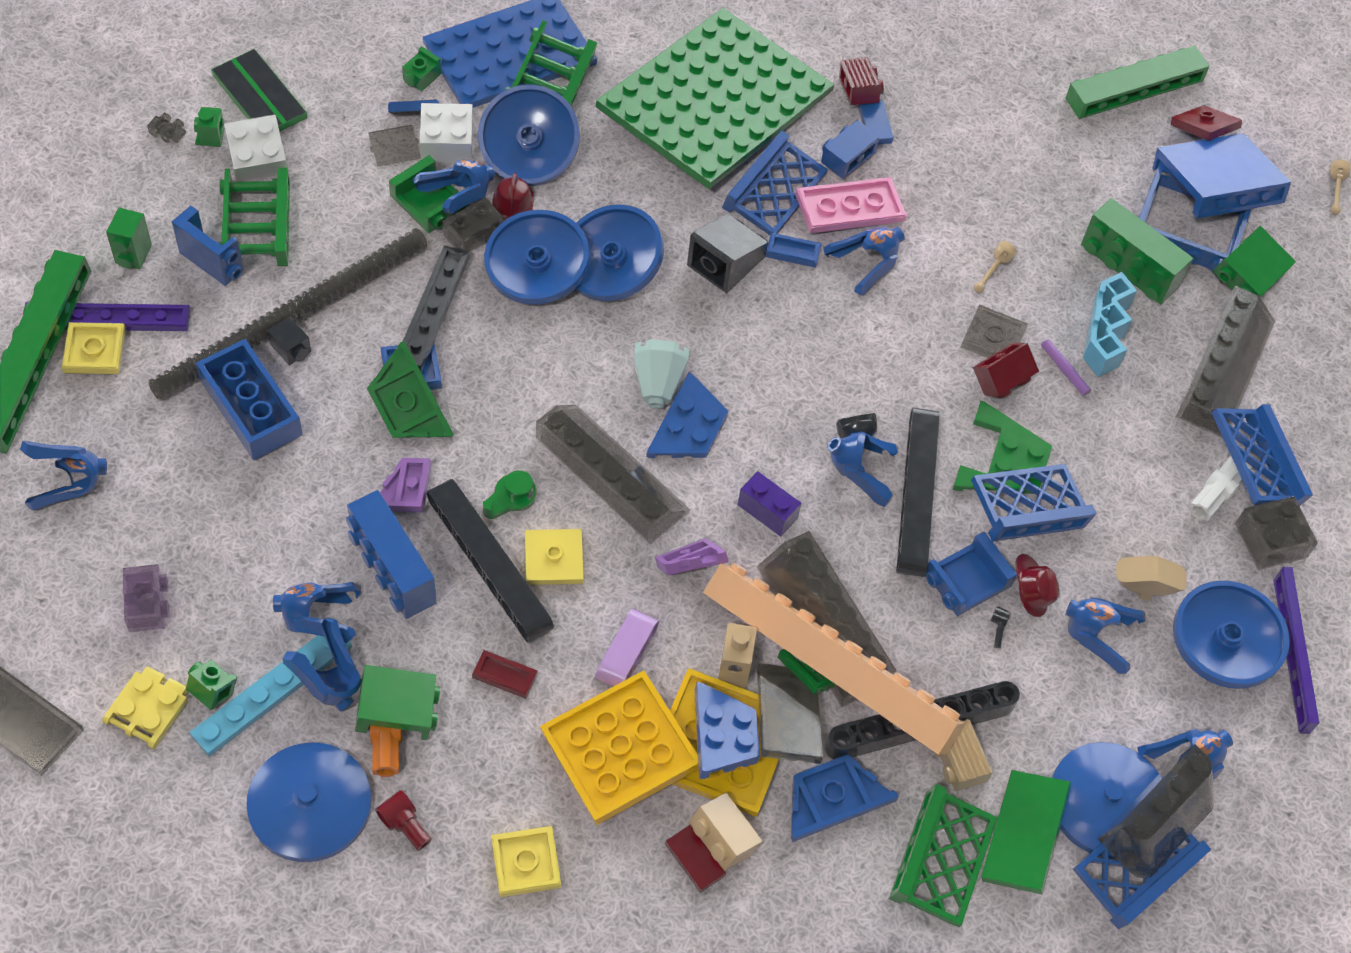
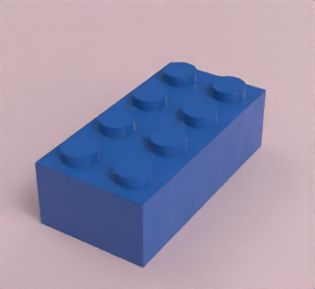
[196,339,303,461]
[346,490,437,619]

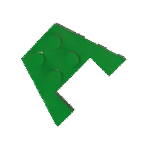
[952,401,1052,494]

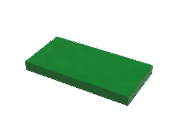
[981,770,1071,895]

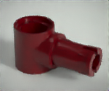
[375,790,432,851]

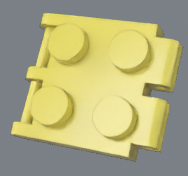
[102,666,188,749]

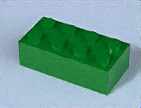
[1081,198,1193,305]

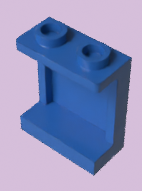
[172,205,244,286]
[925,531,1017,617]

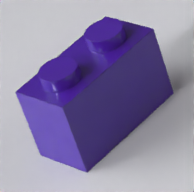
[737,471,802,537]

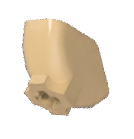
[1116,556,1187,600]

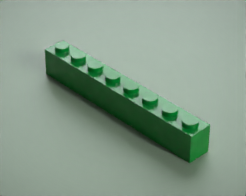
[0,250,92,454]

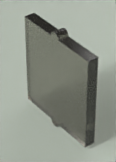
[368,125,421,167]

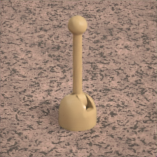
[1330,160,1351,215]
[974,241,1017,293]

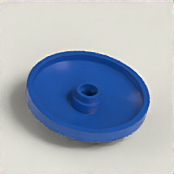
[478,85,580,186]
[575,204,664,301]
[484,210,590,305]
[1173,580,1289,689]
[1052,742,1169,858]
[246,743,371,862]

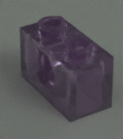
[123,564,170,633]

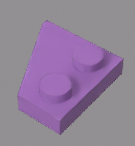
[380,458,432,512]
[655,538,729,575]

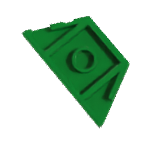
[367,341,454,438]

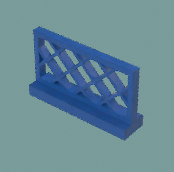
[722,130,828,235]
[1212,404,1313,509]
[971,464,1097,542]
[1073,795,1212,929]

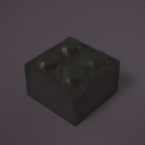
[1235,496,1318,570]

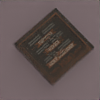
[961,304,1028,358]

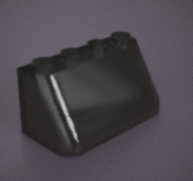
[1098,744,1214,878]

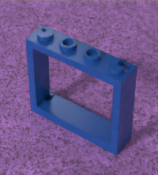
[1138,161,1251,271]

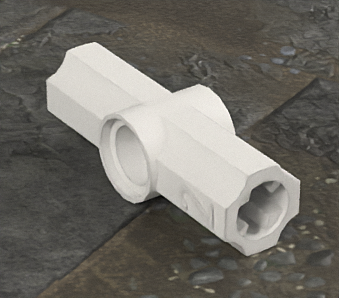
[1189,455,1252,521]

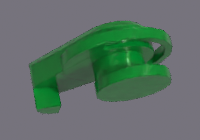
[483,470,536,519]

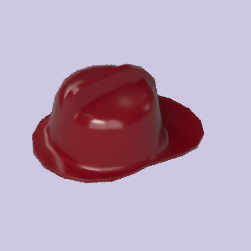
[491,173,534,226]
[1015,553,1060,617]

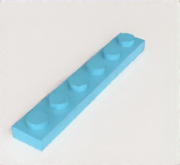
[189,635,352,757]

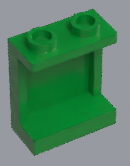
[389,155,469,234]
[1213,225,1296,306]
[355,665,440,740]

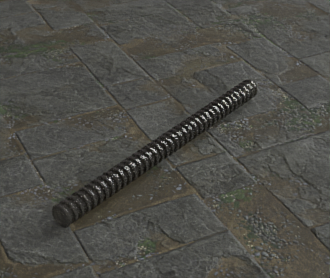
[148,228,427,401]

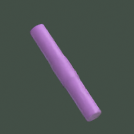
[1041,339,1091,396]

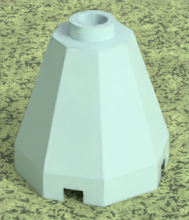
[634,339,689,409]

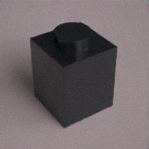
[267,316,311,366]

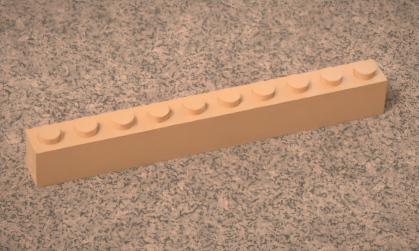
[703,563,965,755]

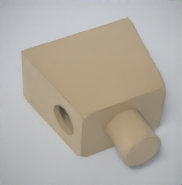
[718,623,757,690]

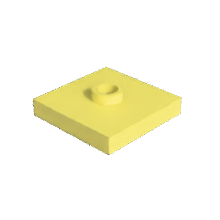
[62,322,126,374]
[525,529,584,585]
[491,826,561,898]

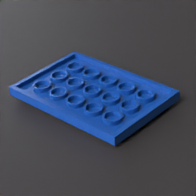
[423,0,598,108]

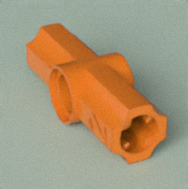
[370,725,402,777]

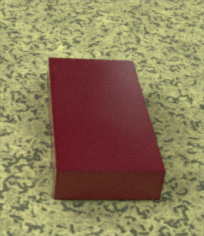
[472,650,538,699]
[665,825,726,893]

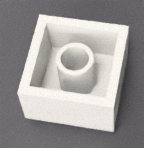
[420,103,473,162]
[224,115,287,182]

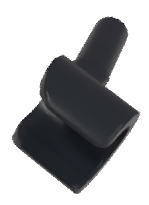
[990,607,1010,649]

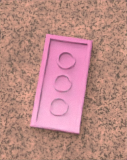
[795,177,906,233]

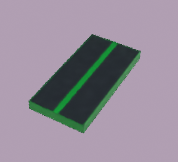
[211,48,308,132]

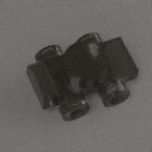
[147,112,186,143]

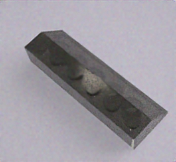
[1175,286,1275,438]
[536,404,690,544]
[757,531,897,708]

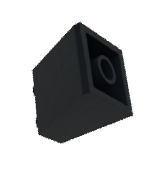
[687,214,768,294]

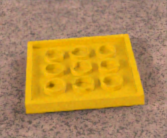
[670,668,798,817]
[540,670,699,826]

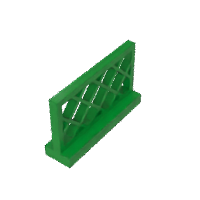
[889,783,997,927]

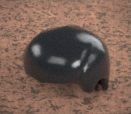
[836,413,878,439]

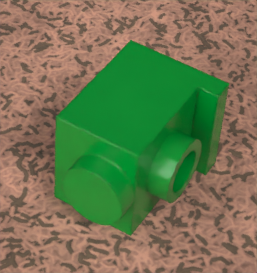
[402,46,441,92]
[194,107,225,147]
[186,660,237,711]

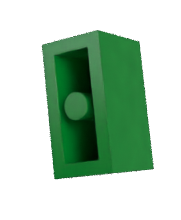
[106,207,152,269]

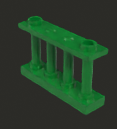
[505,20,598,107]
[217,168,290,266]

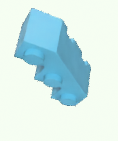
[1083,272,1137,377]

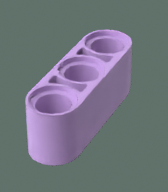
[595,609,659,687]

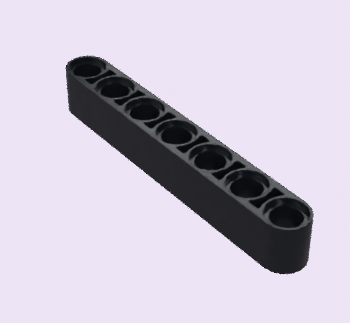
[896,407,940,577]
[426,479,554,643]
[825,681,1020,760]

